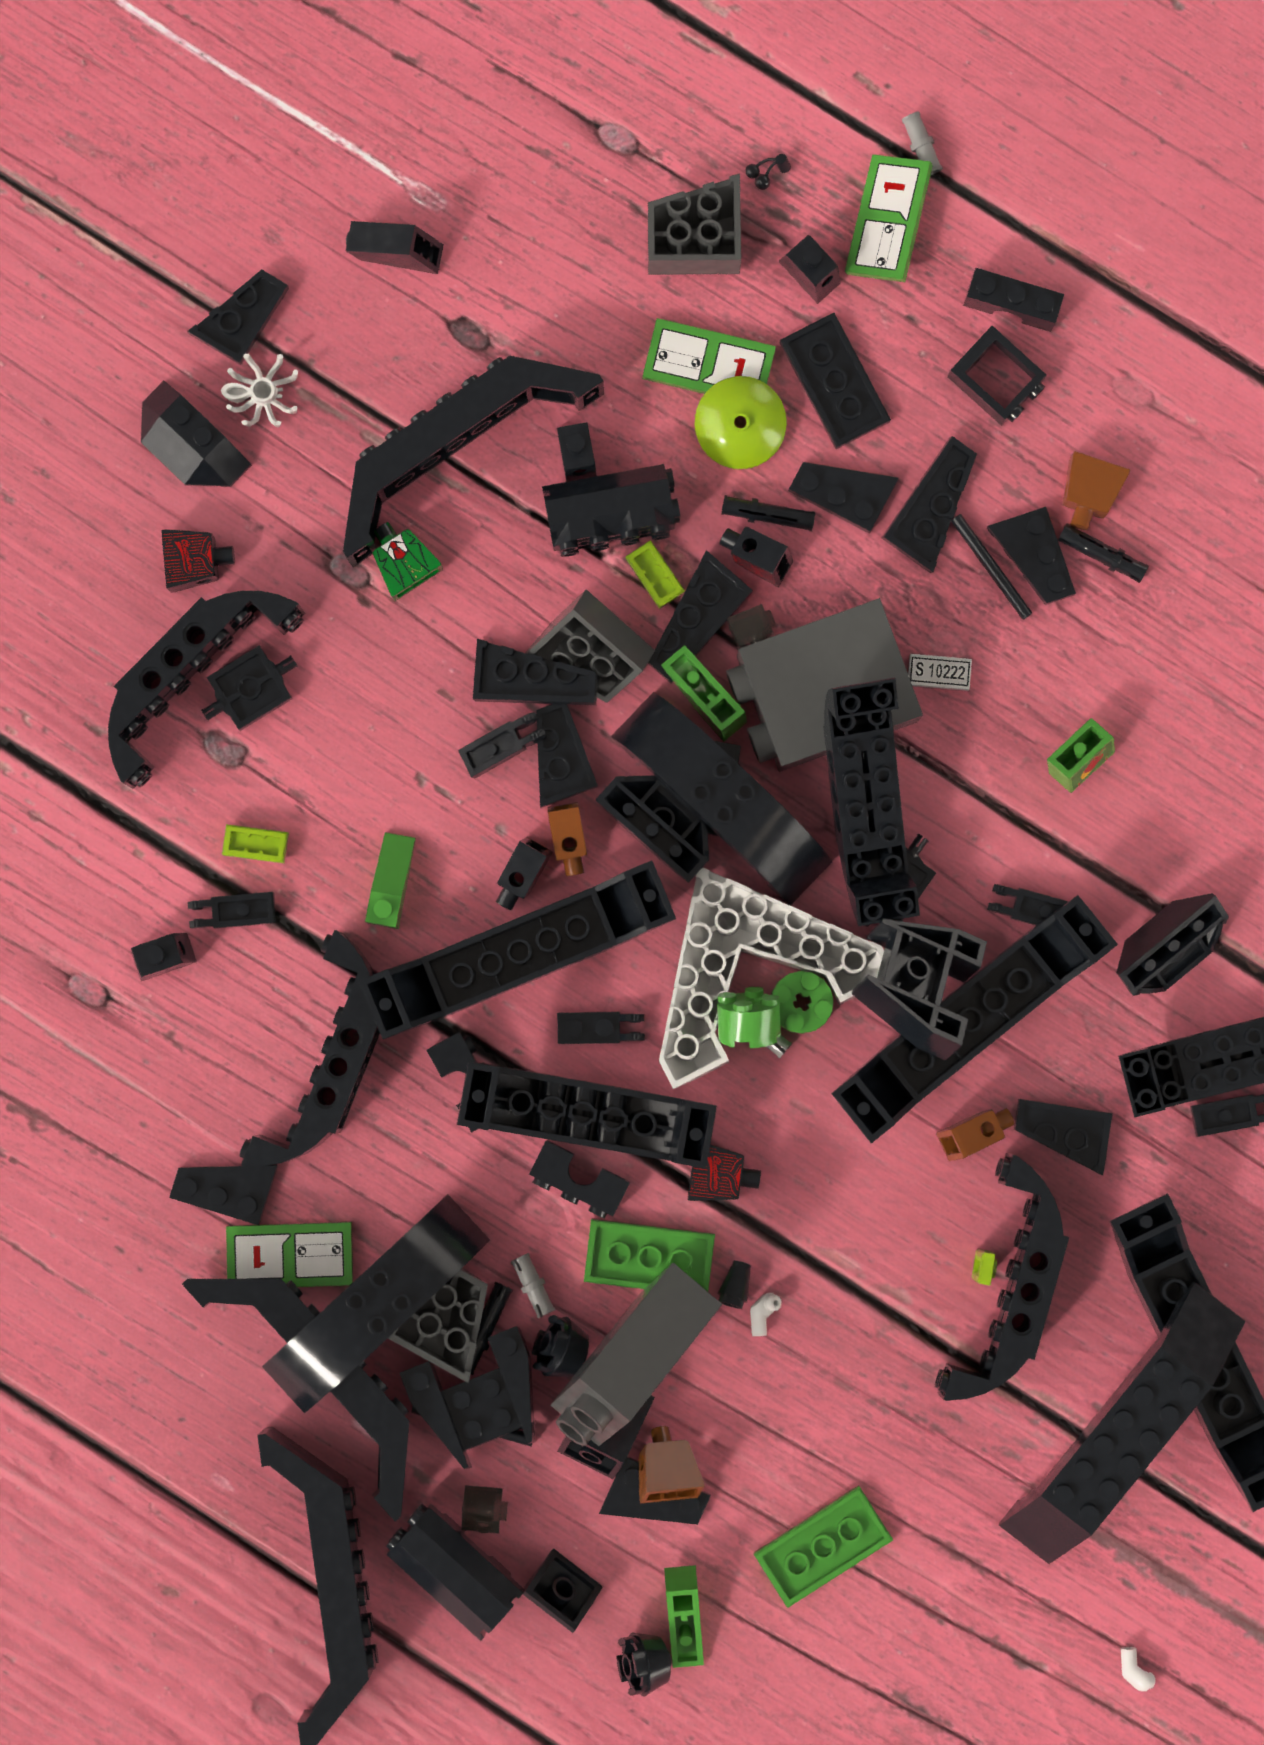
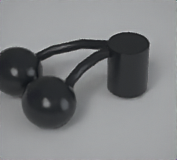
[746,154,791,190]

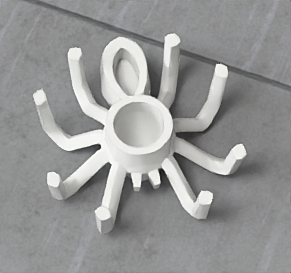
[221,354,298,428]

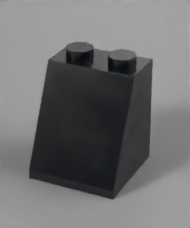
[557,1395,655,1479]

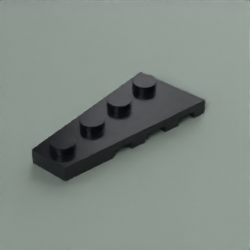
[881,436,977,573]
[648,550,753,684]

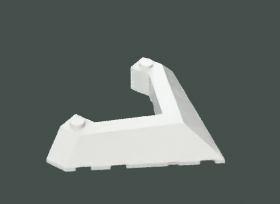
[659,867,884,1089]

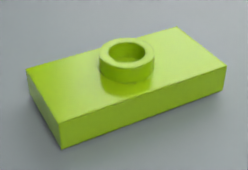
[625,540,685,609]
[222,824,289,864]
[972,1249,997,1285]

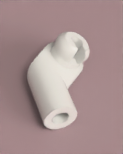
[750,1293,782,1336]
[1121,1647,1156,1691]

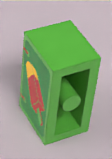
[1047,718,1115,793]

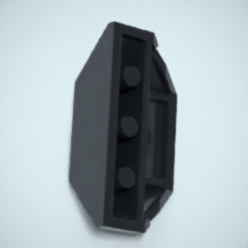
[141,380,252,487]
[596,775,709,883]
[1116,893,1229,996]

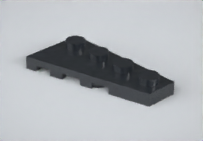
[473,639,598,705]

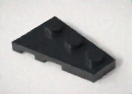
[187,269,289,365]
[788,462,899,534]
[987,507,1076,605]
[536,704,598,809]
[1014,1099,1112,1175]
[169,1165,278,1225]
[599,1456,711,1525]

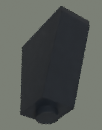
[346,221,444,274]

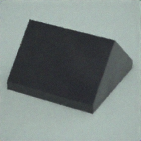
[523,1548,603,1633]

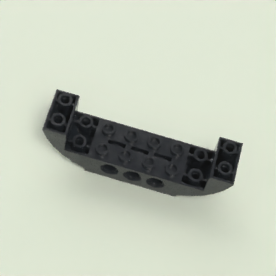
[108,591,305,789]
[823,677,920,926]
[239,930,380,1166]
[1118,1017,1264,1118]
[935,1153,1069,1401]

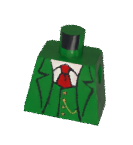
[372,522,443,601]

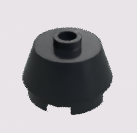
[532,1315,589,1377]
[616,1632,671,1697]

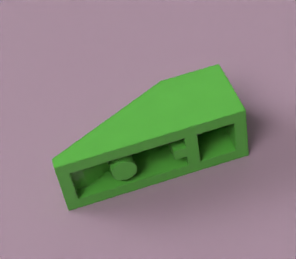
[661,645,747,742]
[365,832,416,929]
[664,1565,704,1668]

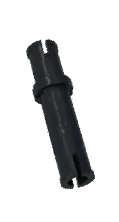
[721,495,815,531]
[1058,523,1149,583]
[470,1281,513,1375]

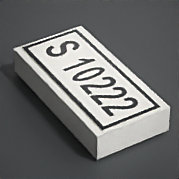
[908,654,972,691]

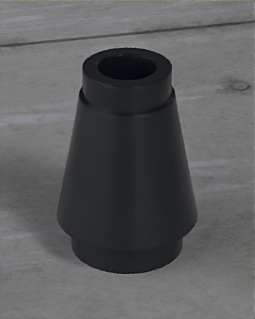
[717,1260,751,1309]

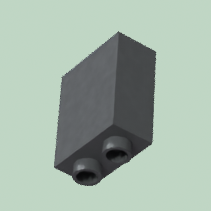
[726,598,923,772]
[551,1263,722,1446]

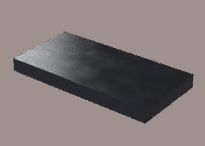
[779,313,891,449]

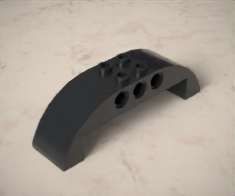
[611,692,832,906]
[456,1062,717,1168]
[262,1194,490,1413]

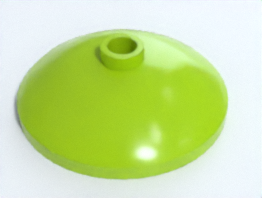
[695,376,787,469]

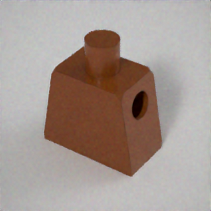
[1063,451,1130,530]
[548,802,587,876]
[936,1108,1015,1161]
[639,1426,705,1504]

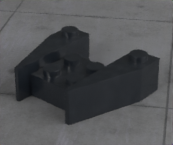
[852,919,987,1060]
[400,1326,535,1469]

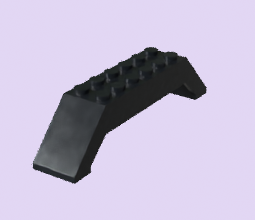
[343,356,604,568]
[359,860,676,1040]
[831,895,1118,1143]
[1110,1193,1264,1512]
[182,1279,410,1522]
[999,1281,1245,1564]
[257,1427,379,1745]

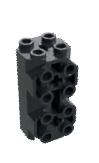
[542,464,680,557]
[386,1503,524,1641]

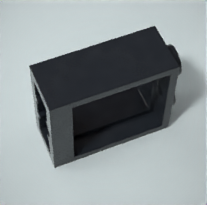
[948,326,1046,426]

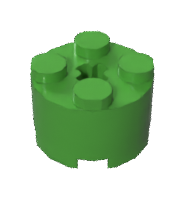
[771,971,834,1034]
[717,987,781,1048]

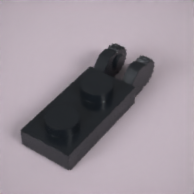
[458,712,547,779]
[987,884,1069,926]
[188,892,277,929]
[557,1012,645,1044]
[1190,1094,1264,1137]

